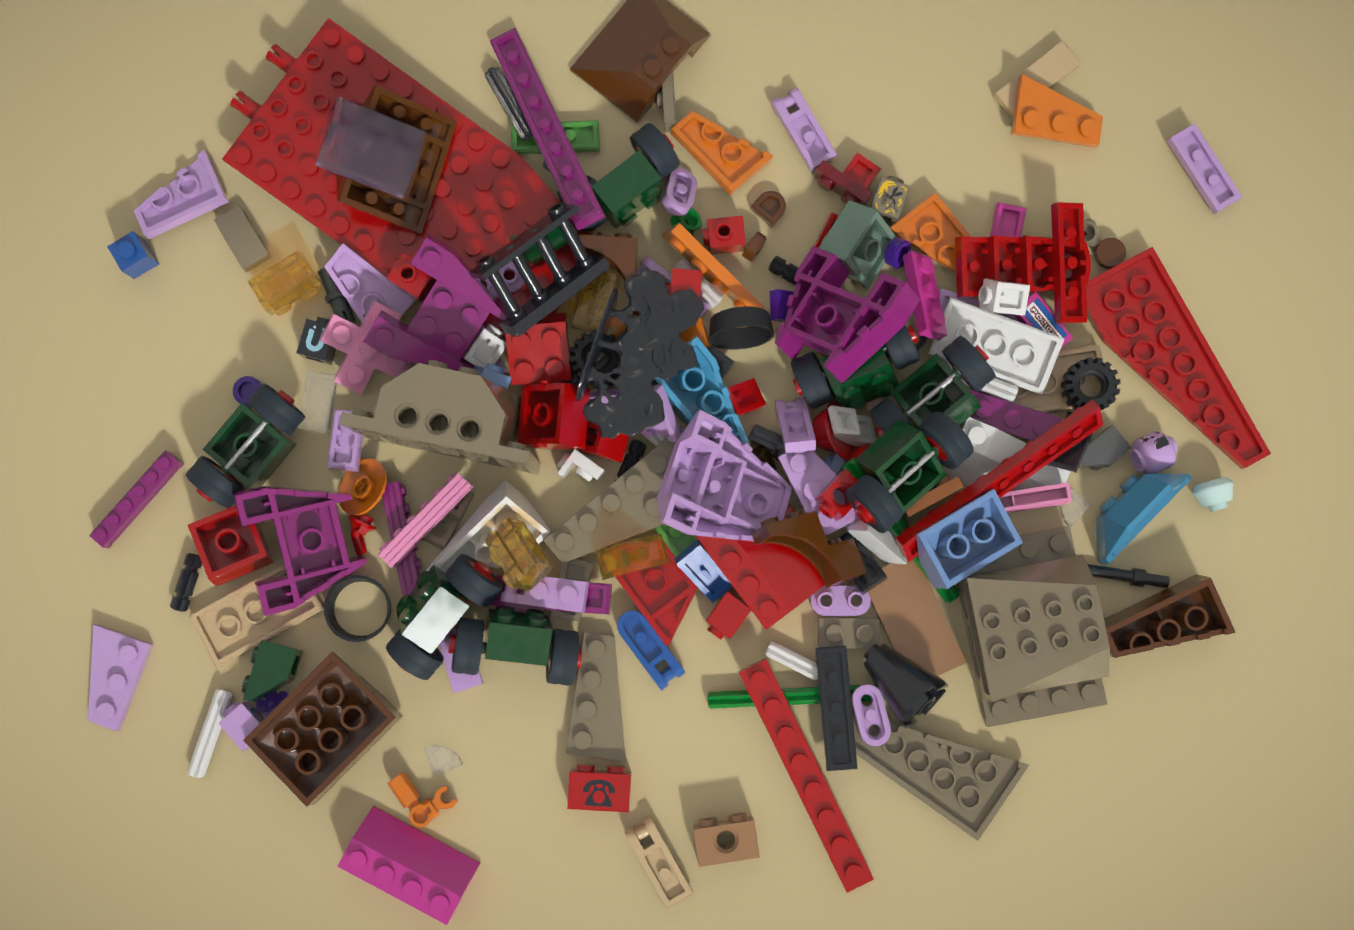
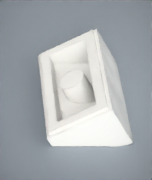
[846,519,907,564]

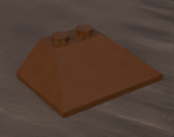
[570,0,710,123]
[336,85,457,234]

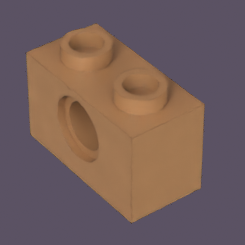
[693,813,760,867]

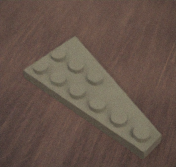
[543,425,685,564]
[852,711,1029,841]

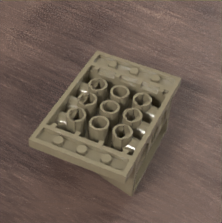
[339,360,541,475]
[957,526,1110,727]

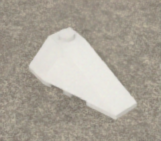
[943,417,1070,490]
[426,480,551,573]

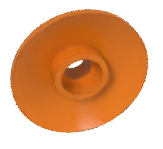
[338,458,387,516]

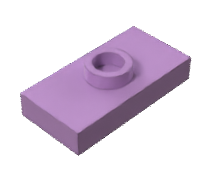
[327,409,363,472]

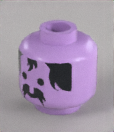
[1129,431,1178,474]

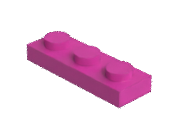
[902,251,947,340]

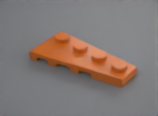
[661,223,764,309]

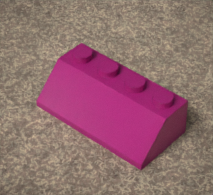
[337,806,481,925]

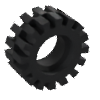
[570,329,619,388]
[1061,357,1121,410]

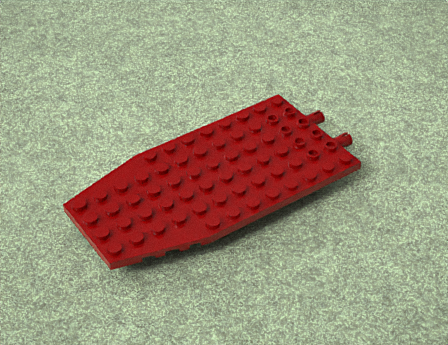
[222,18,584,335]

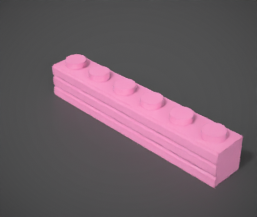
[378,473,474,568]
[999,482,1072,513]

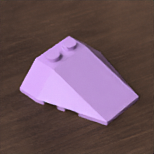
[656,410,793,542]

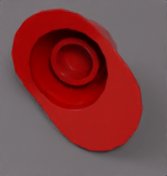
[812,401,852,460]

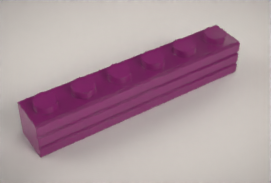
[89,450,184,548]
[382,481,422,596]

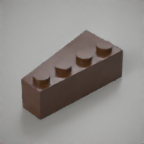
[1104,574,1236,658]

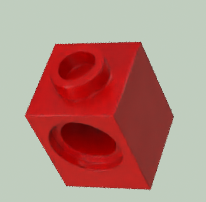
[814,469,858,521]
[705,592,751,640]

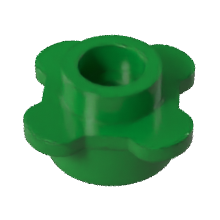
[670,208,702,236]

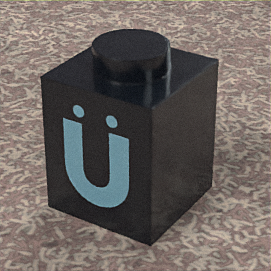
[296,317,336,366]

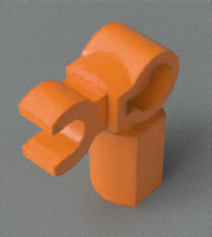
[387,771,457,827]

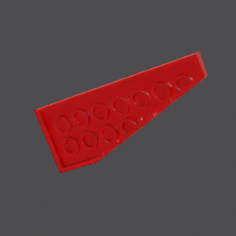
[1086,247,1271,469]

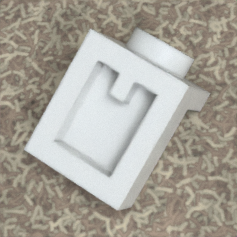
[978,279,1030,315]
[463,323,507,368]
[557,449,606,482]

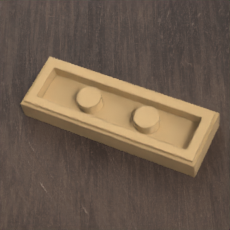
[993,40,1081,118]

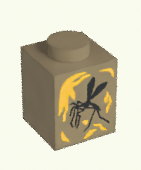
[870,176,910,226]

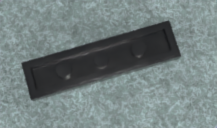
[815,645,858,771]

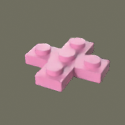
[319,300,411,395]

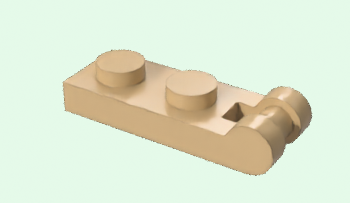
[624,817,693,909]

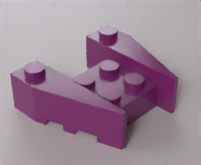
[363,233,508,371]
[775,246,920,383]
[232,486,367,616]

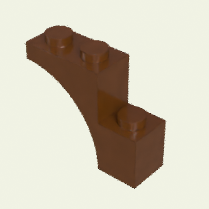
[577,231,665,316]
[751,510,866,588]

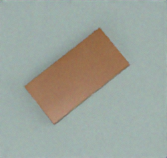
[868,560,967,676]

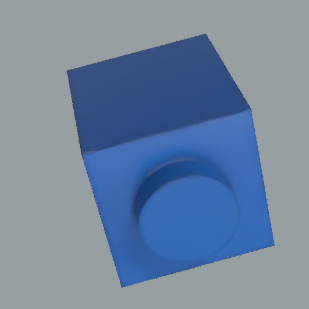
[107,231,159,279]

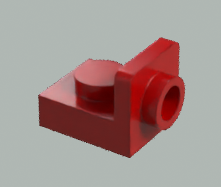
[727,378,767,417]

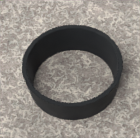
[709,306,775,350]
[324,575,391,642]

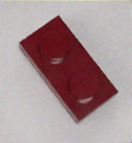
[814,160,872,206]

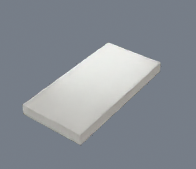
[929,297,1064,395]

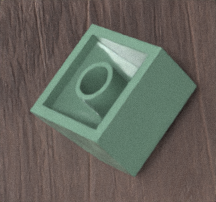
[819,200,896,289]

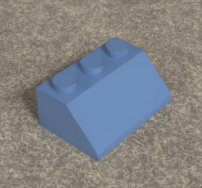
[916,489,1023,589]

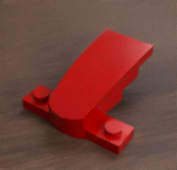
[955,202,1091,324]

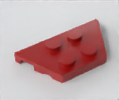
[597,539,698,646]

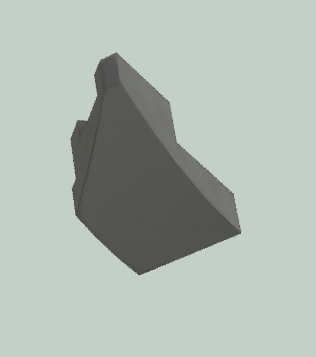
[1080,424,1132,470]

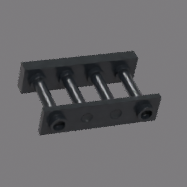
[469,202,610,337]

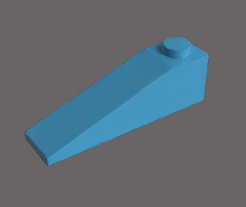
[651,336,750,446]

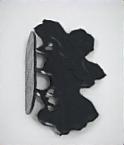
[576,268,704,439]

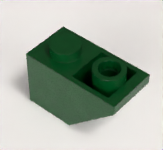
[242,640,303,702]

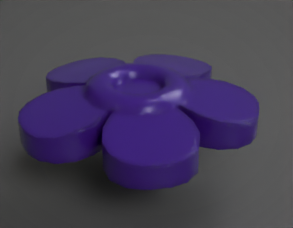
[256,691,289,720]

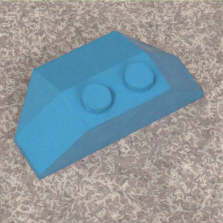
[1096,474,1192,564]

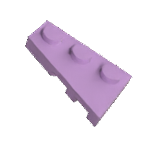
[134,149,229,240]

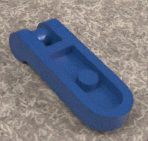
[617,611,686,691]

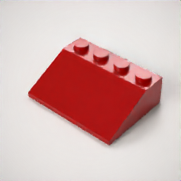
[694,502,825,630]

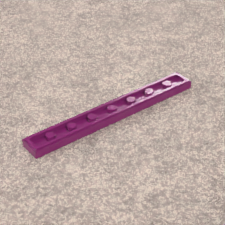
[490,28,605,230]

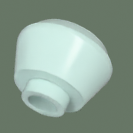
[1192,477,1234,512]

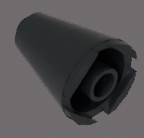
[863,644,949,728]

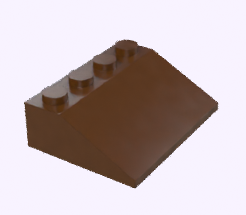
[243,652,403,807]

